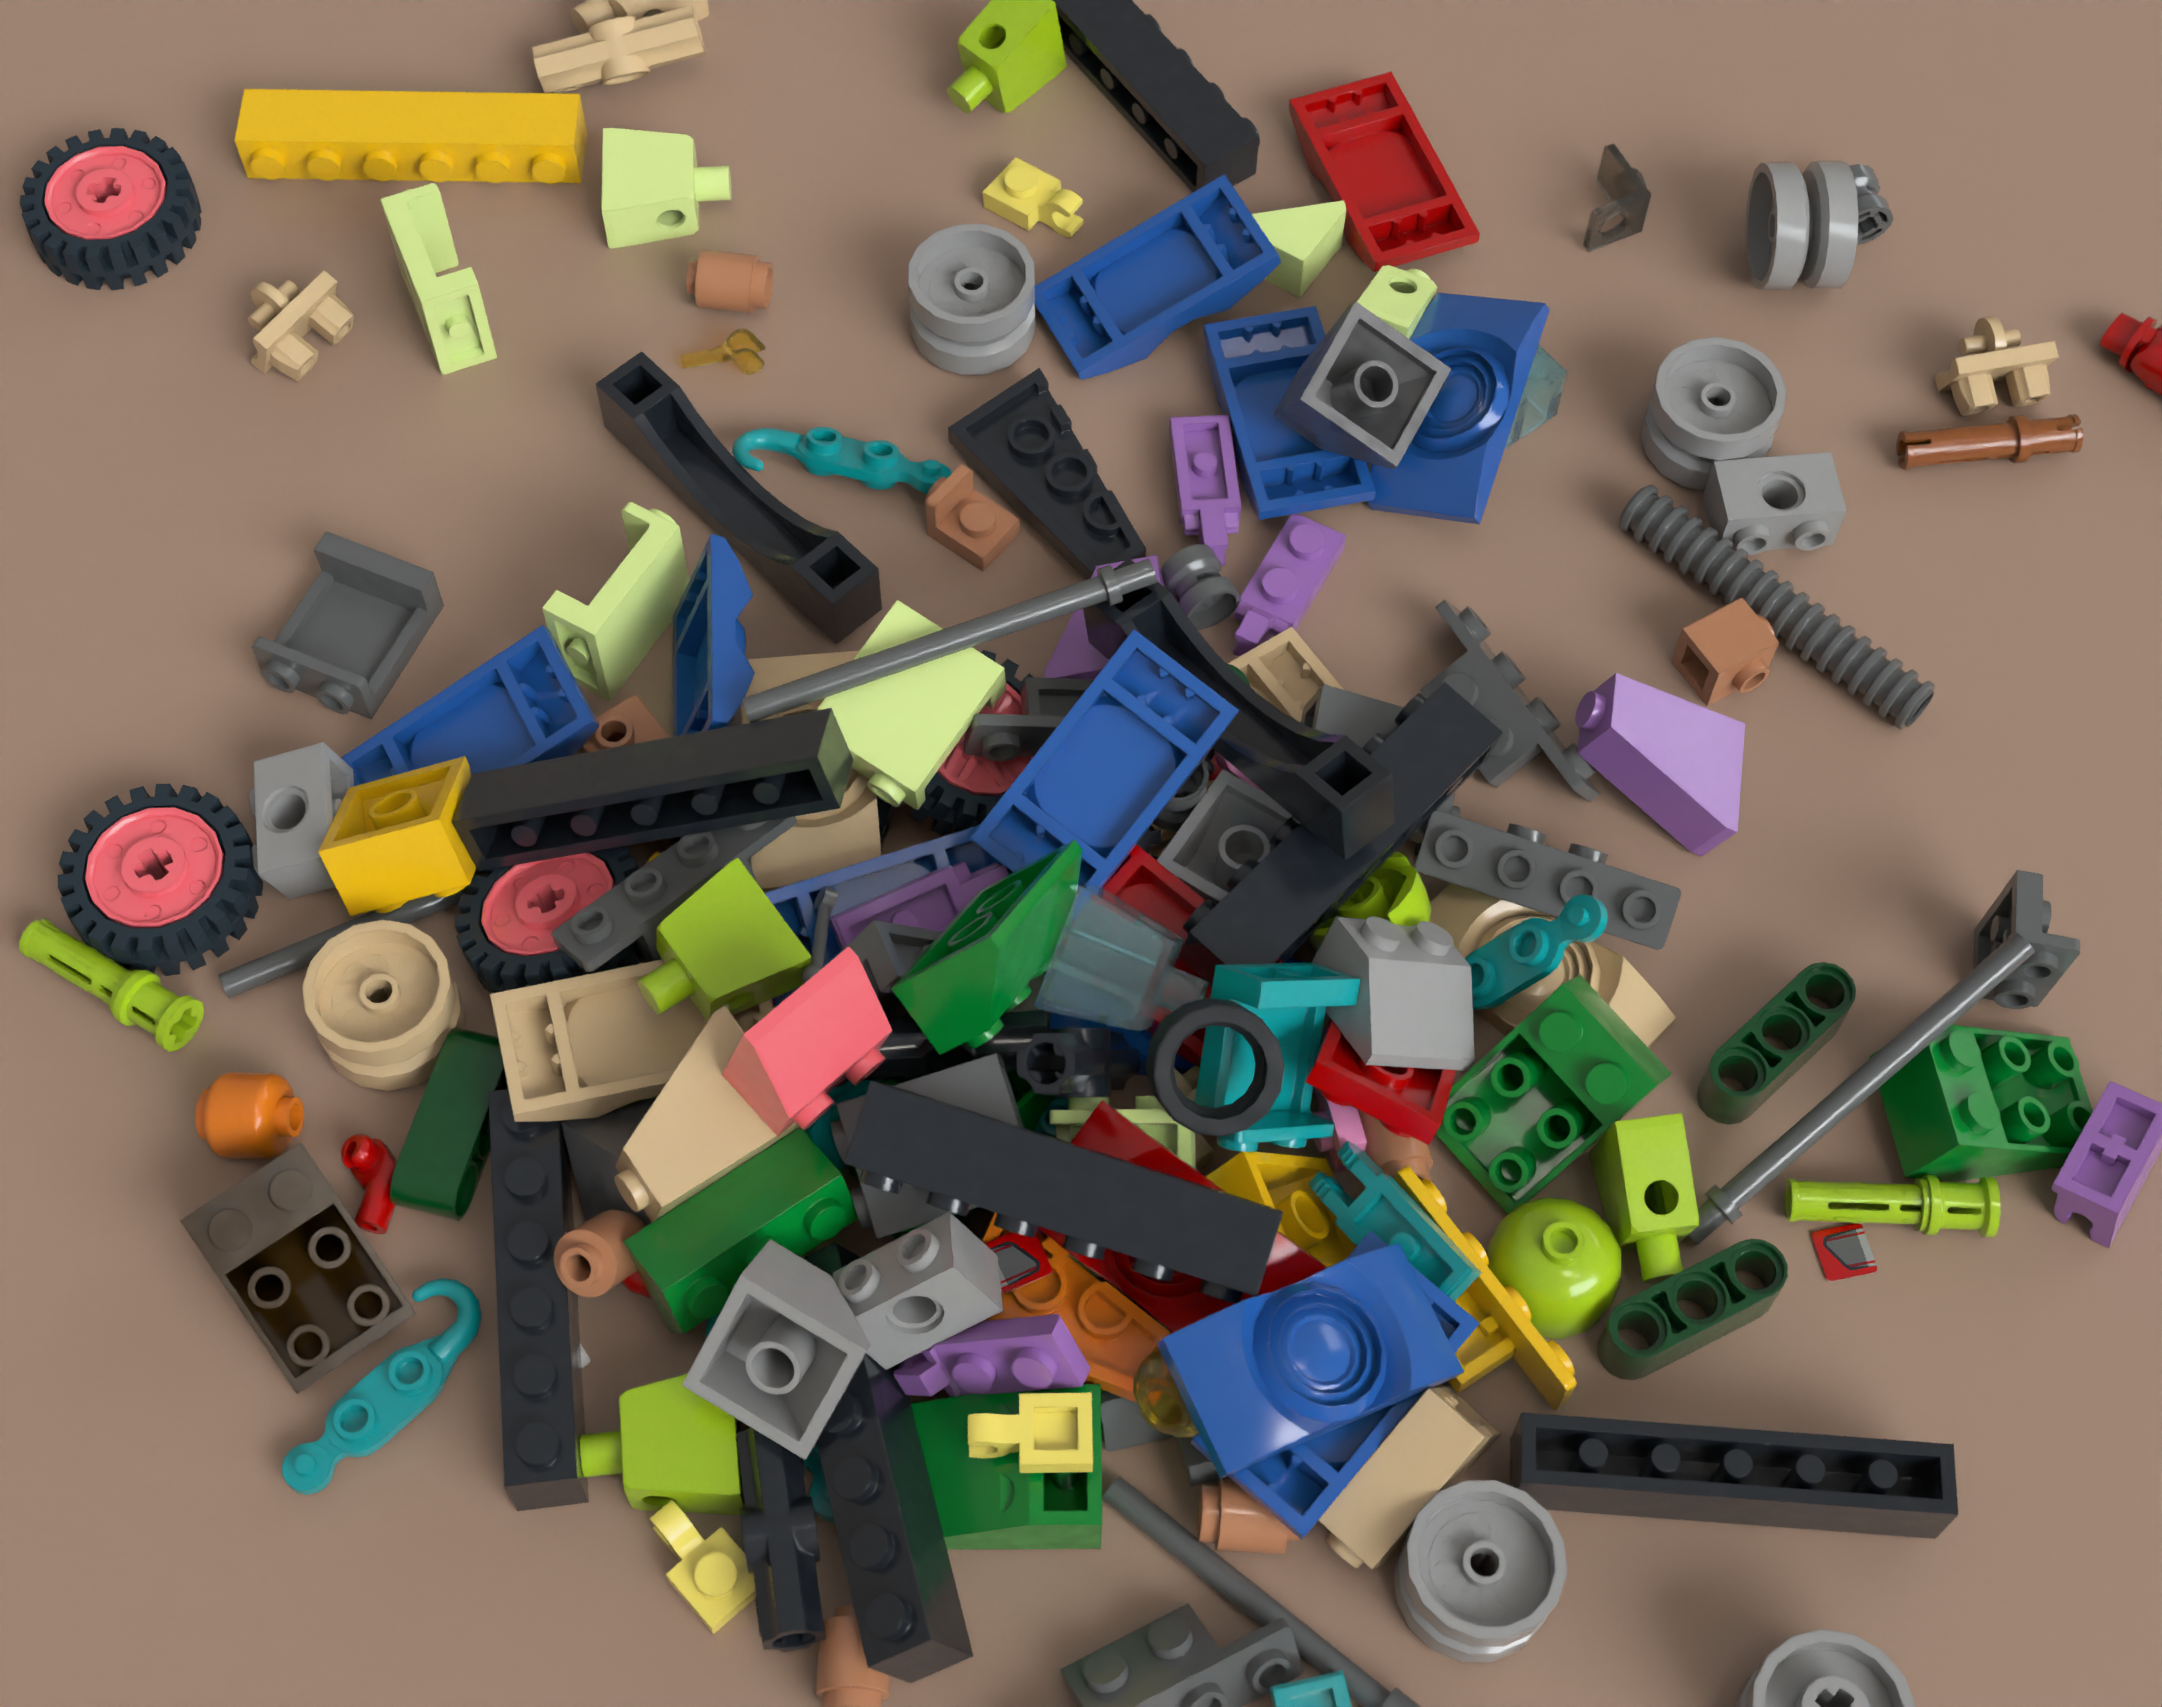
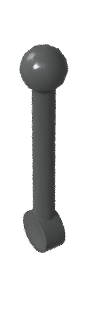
[801,885,838,984]

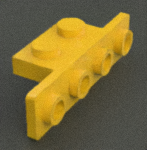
[1394,1165,1577,1411]

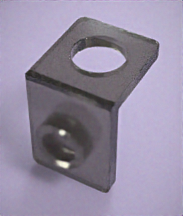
[1583,143,1652,252]

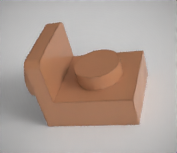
[925,464,1020,572]

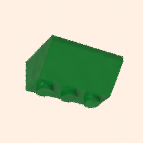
[891,839,1082,1055]
[623,1127,858,1334]

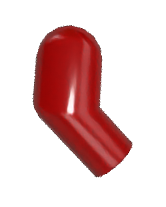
[340,1134,397,1234]

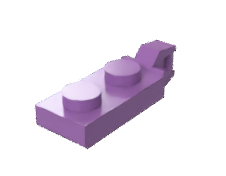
[1169,415,1241,566]
[1233,513,1347,656]
[829,862,1009,951]
[893,1314,1091,1397]

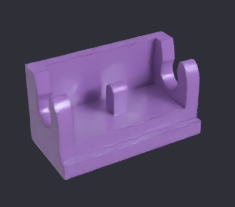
[2052,1081,2162,1248]

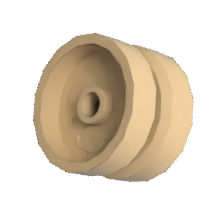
[302,920,466,1091]

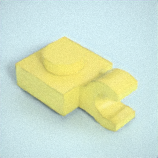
[983,157,1084,238]
[968,1393,1093,1473]
[649,1500,756,1634]

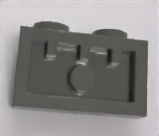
[1973,870,2080,1009]

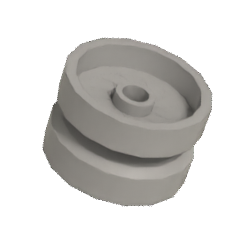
[1745,160,1859,290]
[908,224,1035,375]
[1641,337,1787,491]
[1394,1480,1567,1662]
[1733,1629,1916,1707]

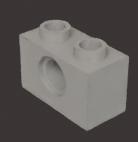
[1702,452,1847,555]
[249,742,354,900]
[833,1212,1003,1370]

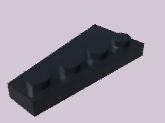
[948,368,1146,580]

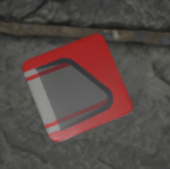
[1811,1223,1877,1281]
[985,1232,1053,1293]

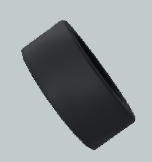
[1145,998,1285,1137]

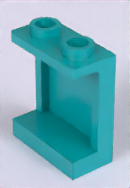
[1195,963,1361,1152]

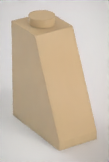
[614,1005,799,1222]
[1318,1386,1502,1569]

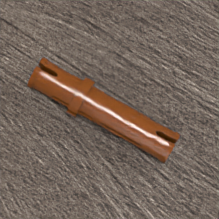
[1896,414,2083,470]

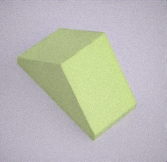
[1252,200,1346,298]

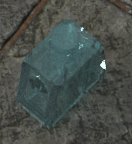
[1034,884,1208,1031]

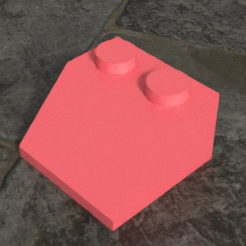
[722,946,892,1137]

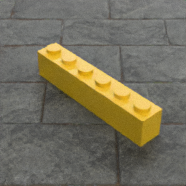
[235,89,587,184]

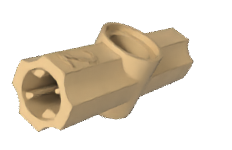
[532,5,706,93]

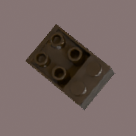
[180,1142,416,1394]

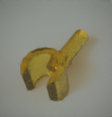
[681,328,766,375]

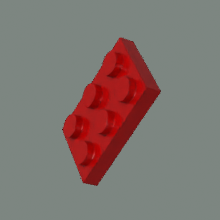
[1305,1018,1456,1145]

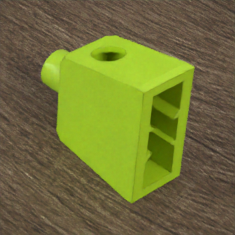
[947,0,1067,114]
[637,858,811,1021]
[1589,1113,1699,1283]
[580,1373,745,1515]

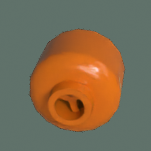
[195,1072,304,1160]

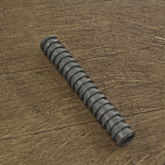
[1619,484,1935,730]

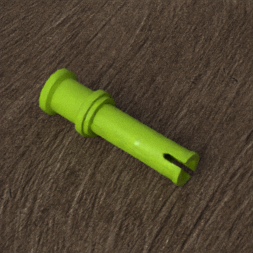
[19,918,204,1052]
[1784,1175,2001,1237]

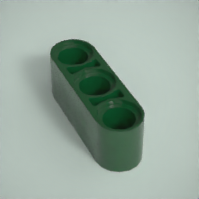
[1697,962,1856,1125]
[390,1027,508,1221]
[1597,1239,1788,1380]

